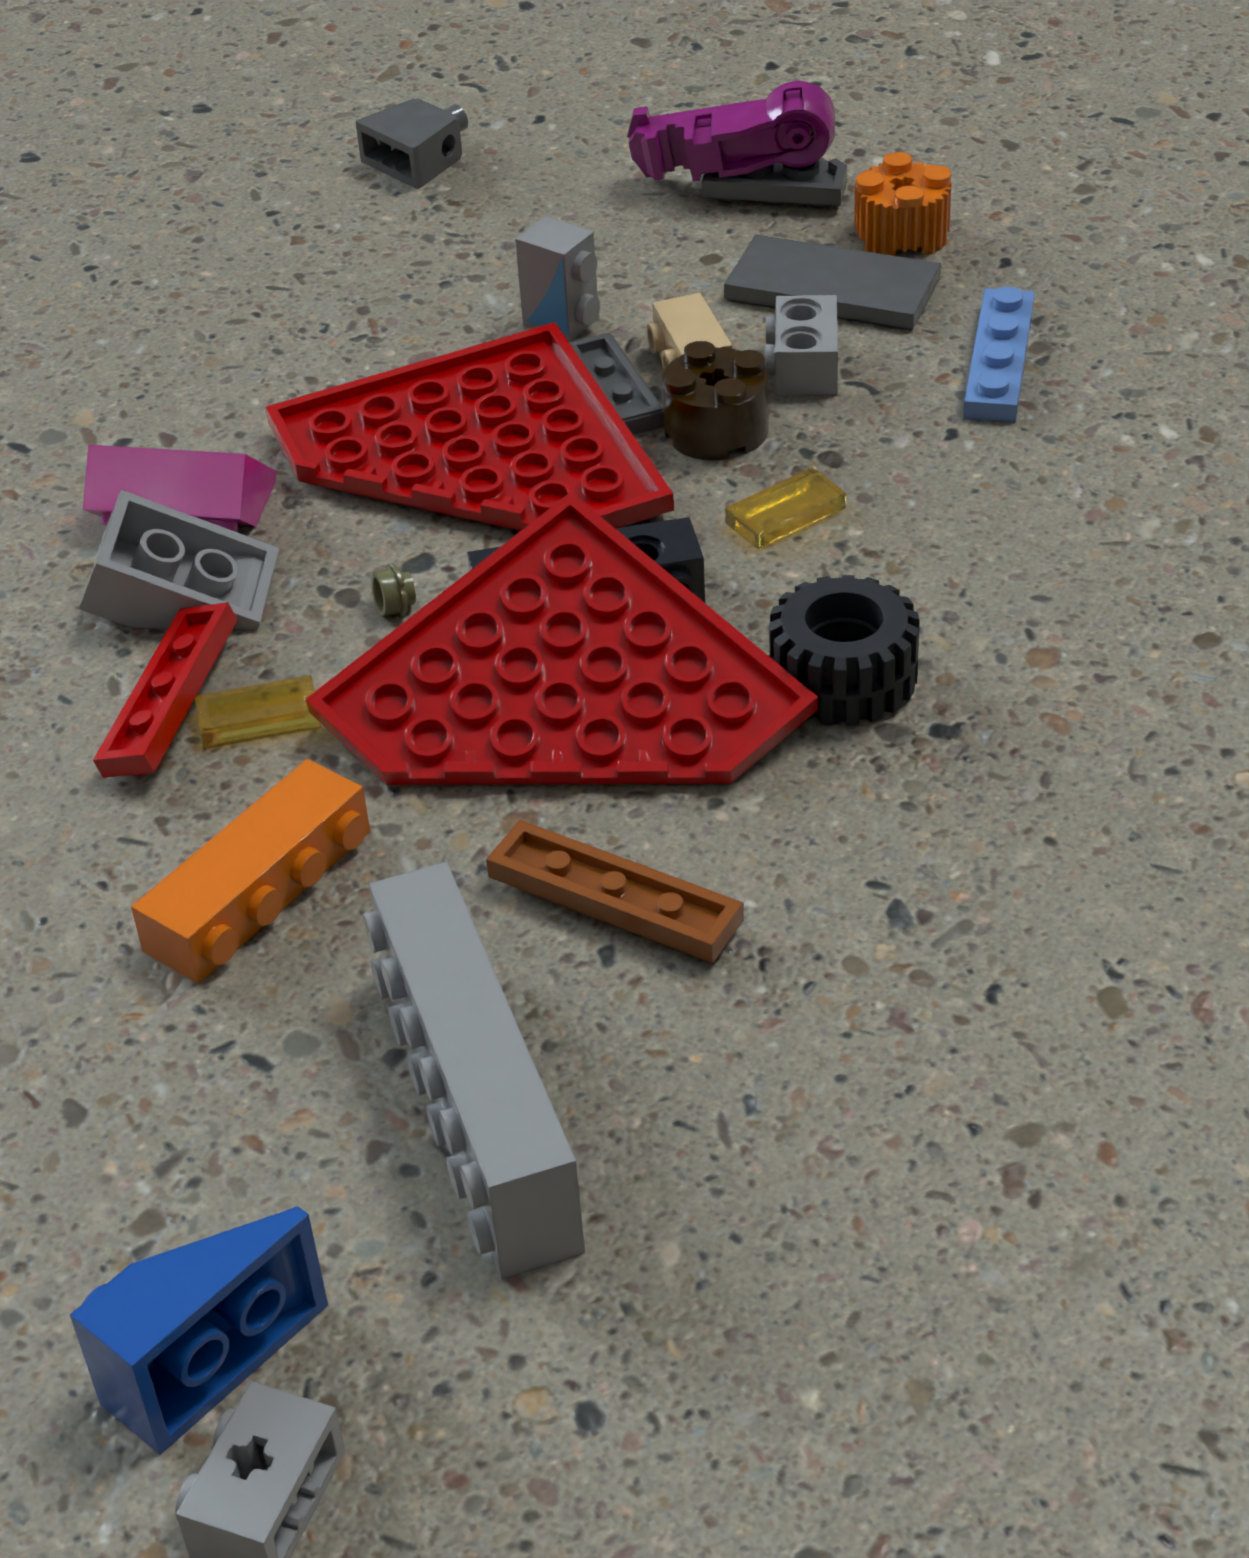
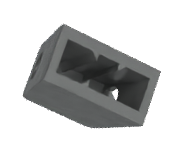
[355,99,468,189]

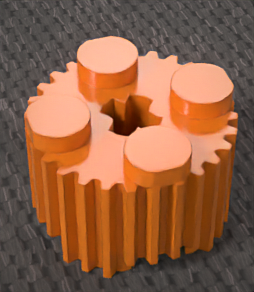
[854,152,952,256]

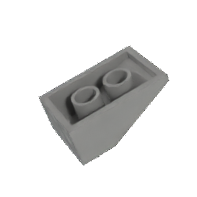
[79,490,279,630]

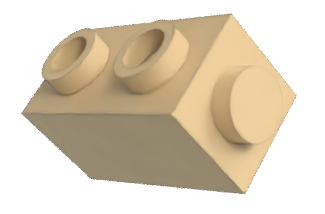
[646,293,732,370]

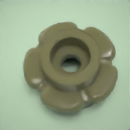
[371,563,416,618]

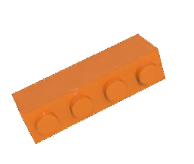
[131,759,370,984]

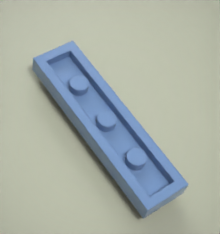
[963,287,1035,423]

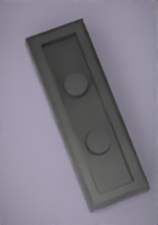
[569,333,664,435]

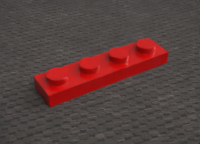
[93,602,238,778]

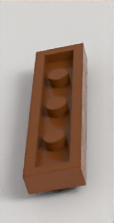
[486,820,744,963]

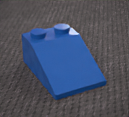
[70,1206,328,1455]

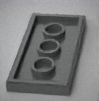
[724,235,941,330]

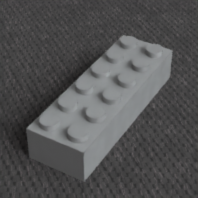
[363,862,585,1279]

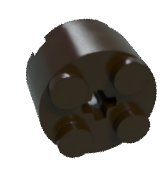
[662,341,769,460]

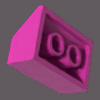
[83,445,277,532]

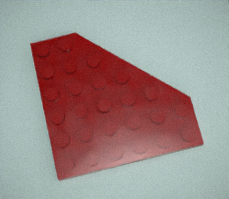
[265,322,674,531]
[305,492,818,785]

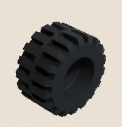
[769,575,920,725]

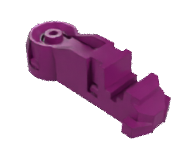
[627,81,835,182]

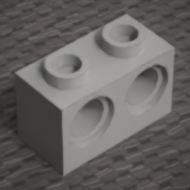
[765,295,838,396]

